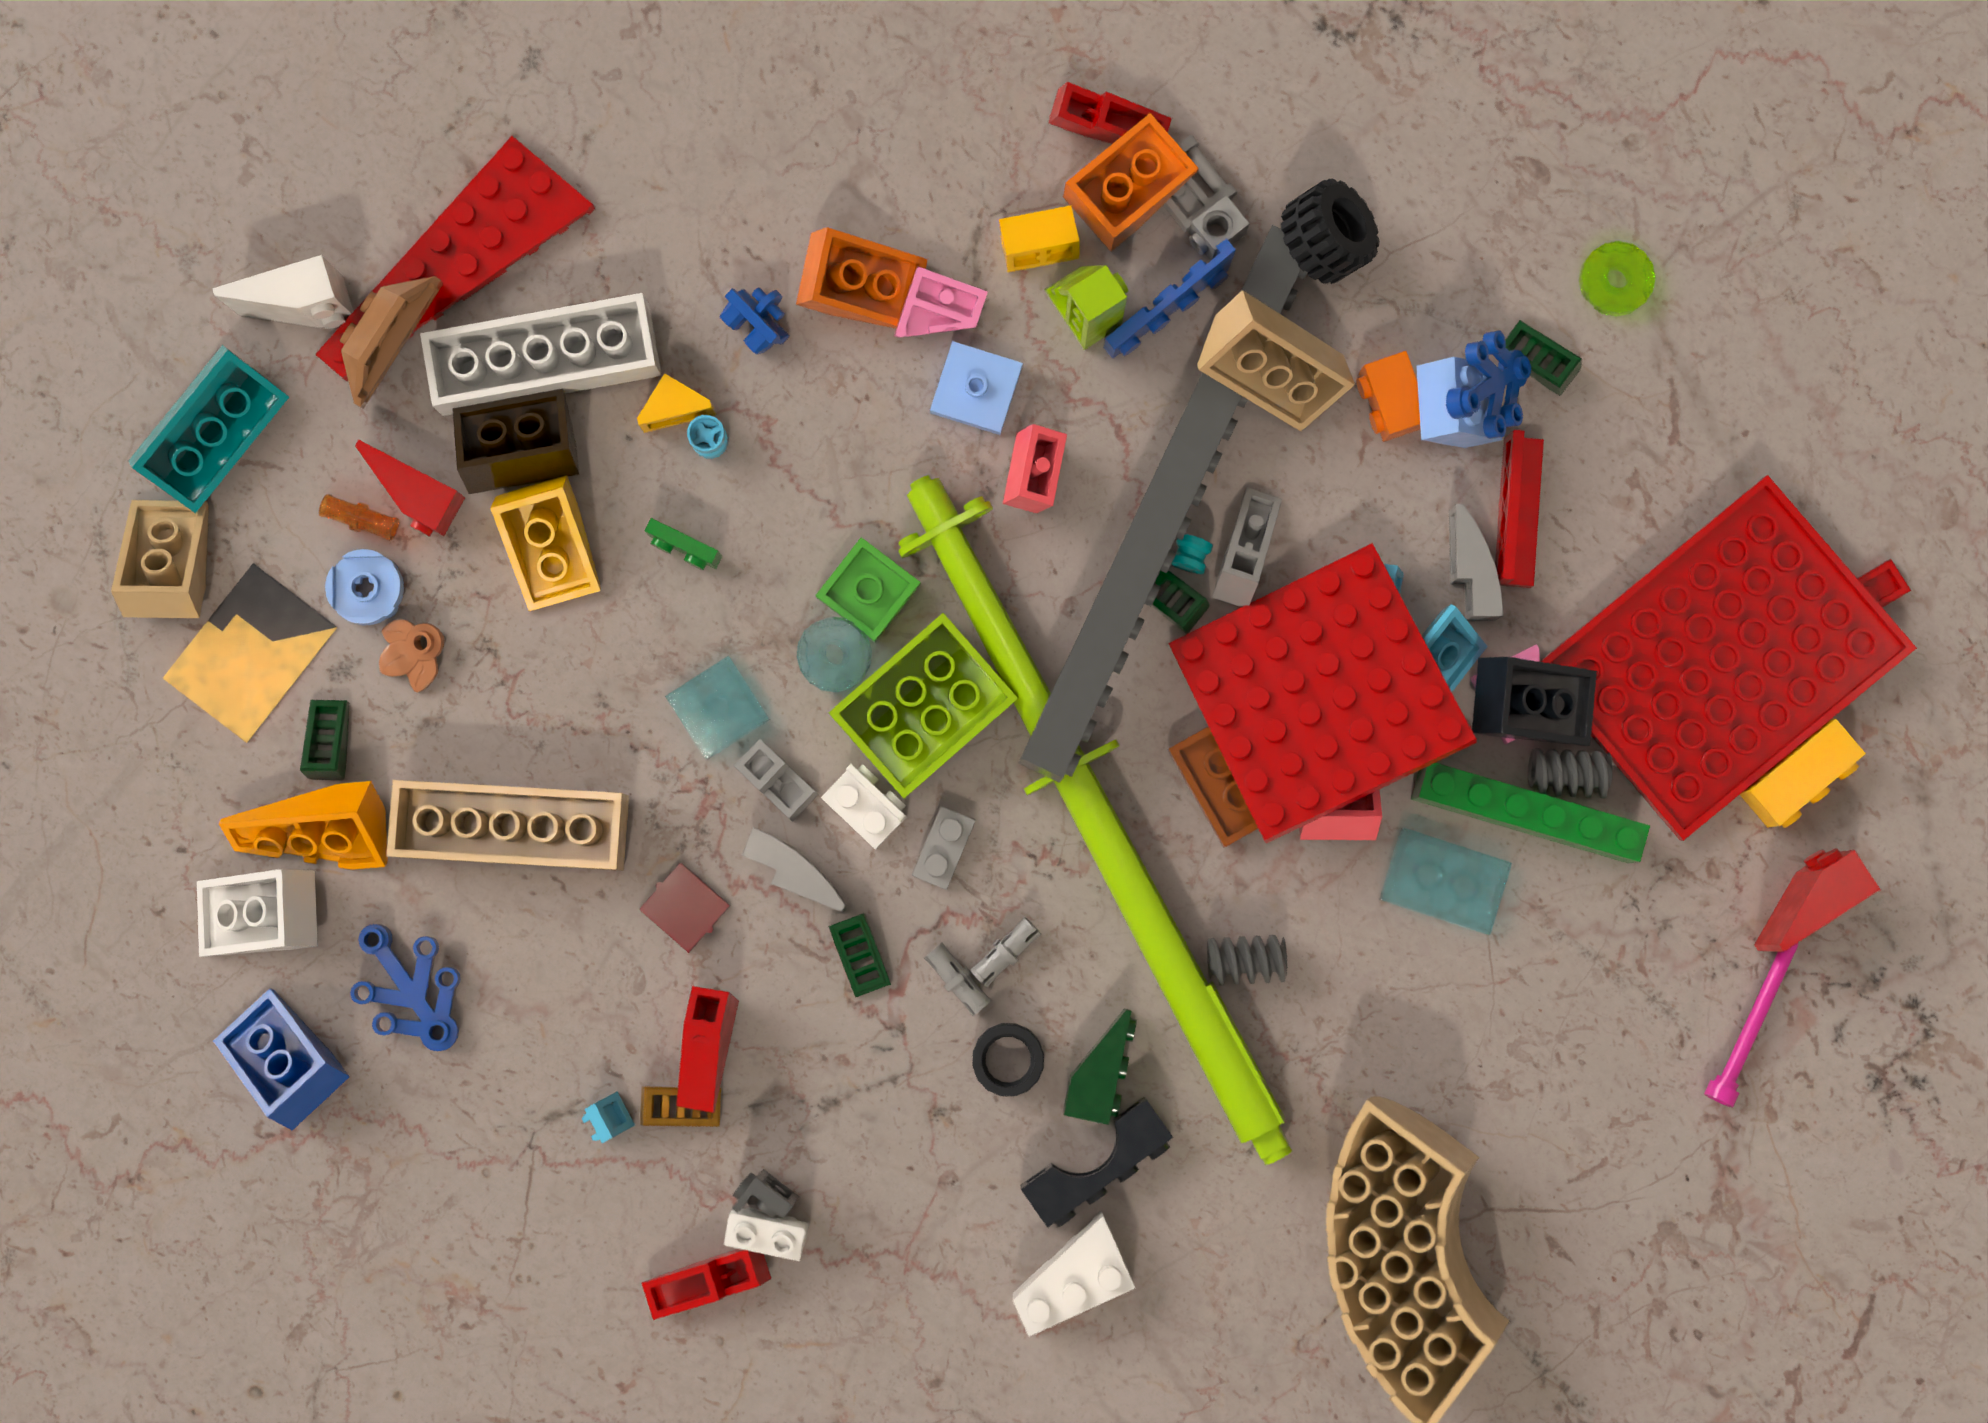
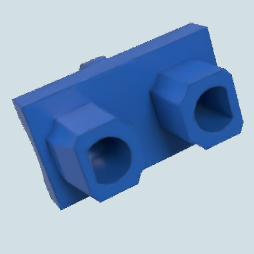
[719,287,790,354]

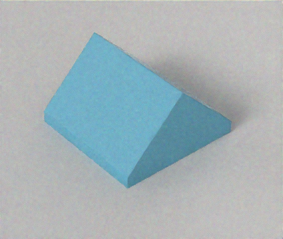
[1422,604,1488,692]

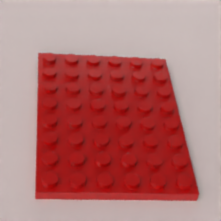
[1540,475,1917,841]

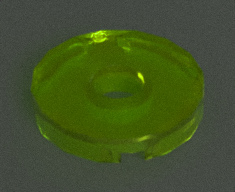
[1579,241,1656,317]

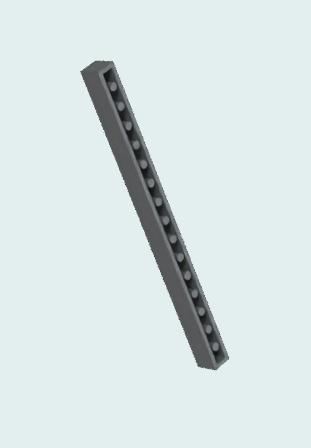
[1018,225,1307,783]

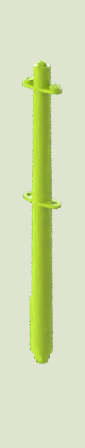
[898,475,1292,1165]

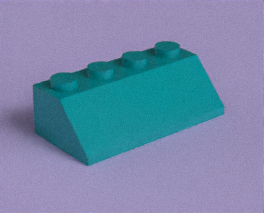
[128,345,289,513]

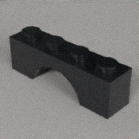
[1020,1097,1173,1228]

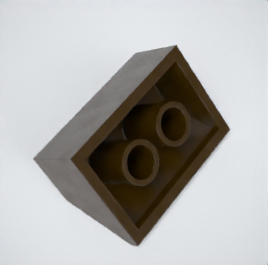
[452,389,579,494]

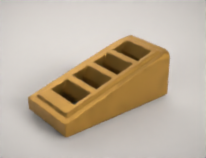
[640,1086,721,1127]

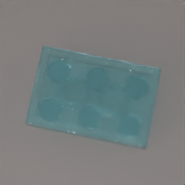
[1379,828,1512,935]

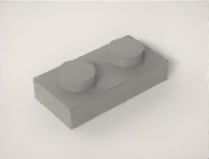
[912,806,976,890]

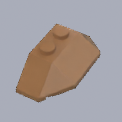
[340,276,443,409]

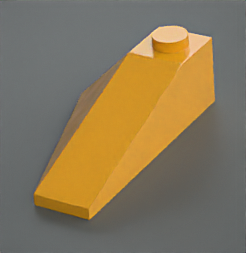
[219,781,388,870]

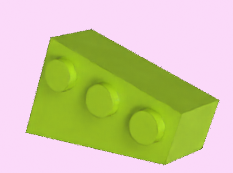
[1044,265,1129,350]

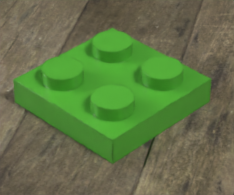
[815,537,921,643]

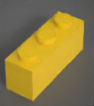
[1740,719,1866,828]

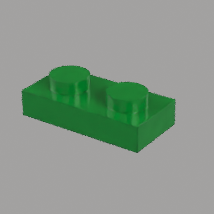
[644,518,723,570]

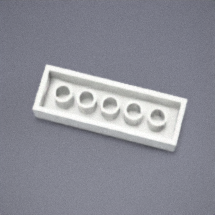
[420,293,662,416]

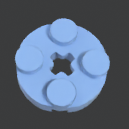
[325,549,404,625]

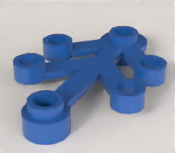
[1446,330,1531,439]
[350,924,461,1051]

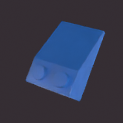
[213,988,350,1131]

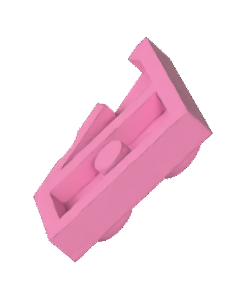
[894,267,988,338]

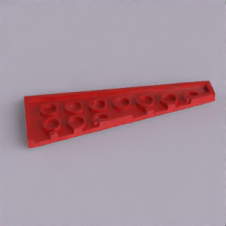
[315,136,596,381]

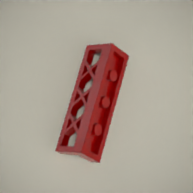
[1495,430,1544,588]

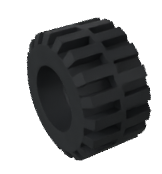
[1281,178,1380,284]

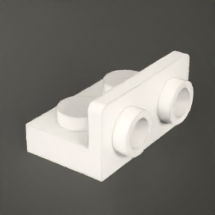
[821,764,907,850]
[724,1208,810,1261]

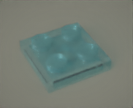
[665,656,770,760]

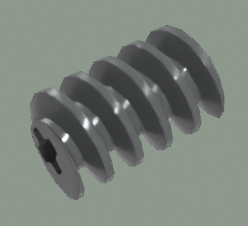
[1528,748,1613,799]
[1207,935,1287,985]

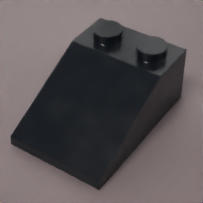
[1472,657,1597,746]

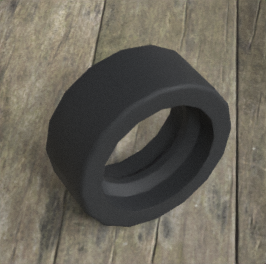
[972,1023,1044,1097]

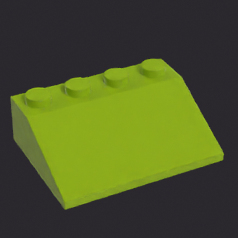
[828,613,1018,799]

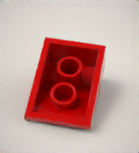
[1754,848,1881,952]

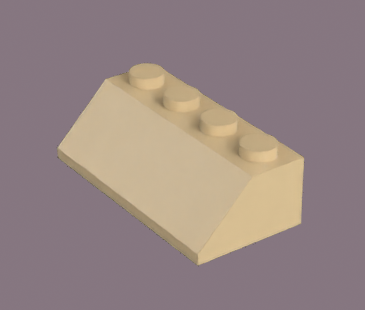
[1197,290,1355,431]

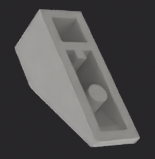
[1212,488,1282,607]

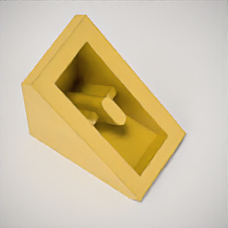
[637,373,716,433]

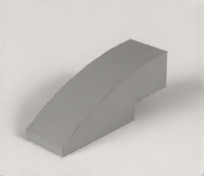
[1449,504,1503,621]
[742,827,847,912]

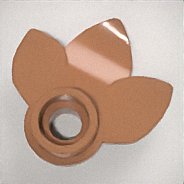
[379,619,445,692]

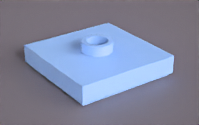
[930,341,1023,435]

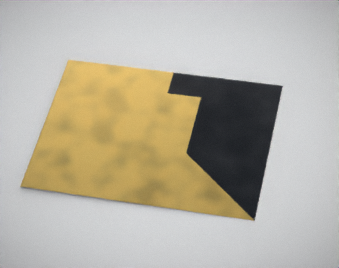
[163,563,338,743]

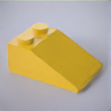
[490,475,601,611]

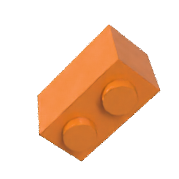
[1356,351,1421,442]

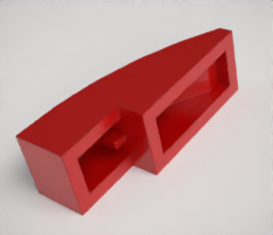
[1048,82,1172,144]
[641,1249,772,1320]

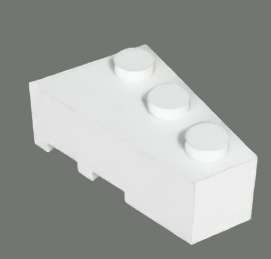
[1013,1211,1135,1337]

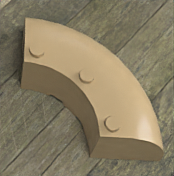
[1326,1096,1509,1423]

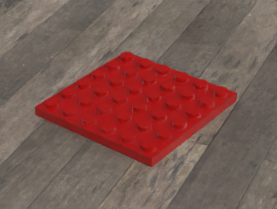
[1168,543,1477,844]

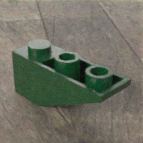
[1063,1008,1137,1125]

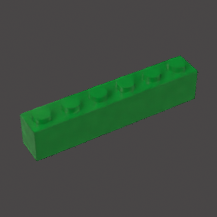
[1411,762,1650,863]

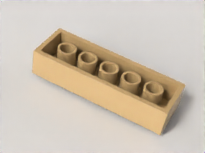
[387,780,629,871]

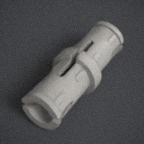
[970,917,1041,987]
[924,943,991,1016]

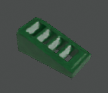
[1505,320,1582,396]
[1152,570,1210,634]
[300,700,349,780]
[828,913,891,998]

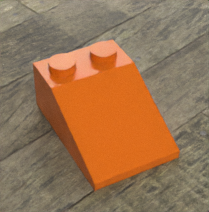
[1063,113,1199,252]
[796,227,928,329]

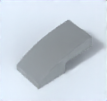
[734,739,818,822]

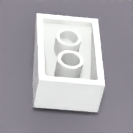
[212,255,353,329]
[197,869,318,957]

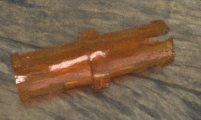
[319,494,399,540]

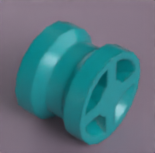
[1171,534,1213,574]

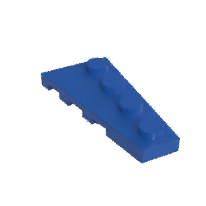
[1104,238,1236,359]

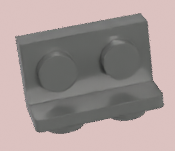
[732,1169,799,1218]

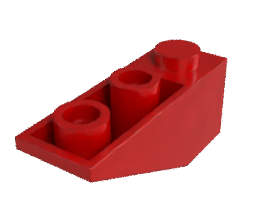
[676,986,739,1113]

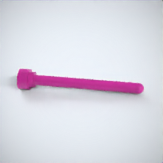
[1704,943,1798,1108]

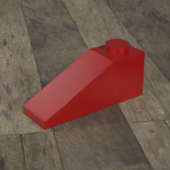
[355,439,465,537]

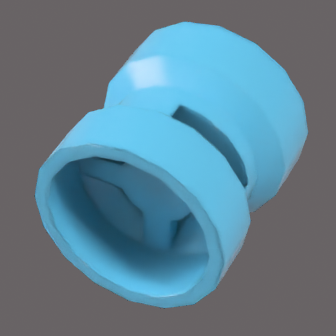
[687,415,728,459]

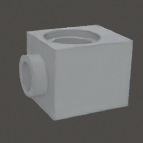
[1189,195,1250,260]

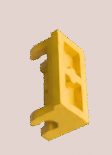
[999,205,1080,272]

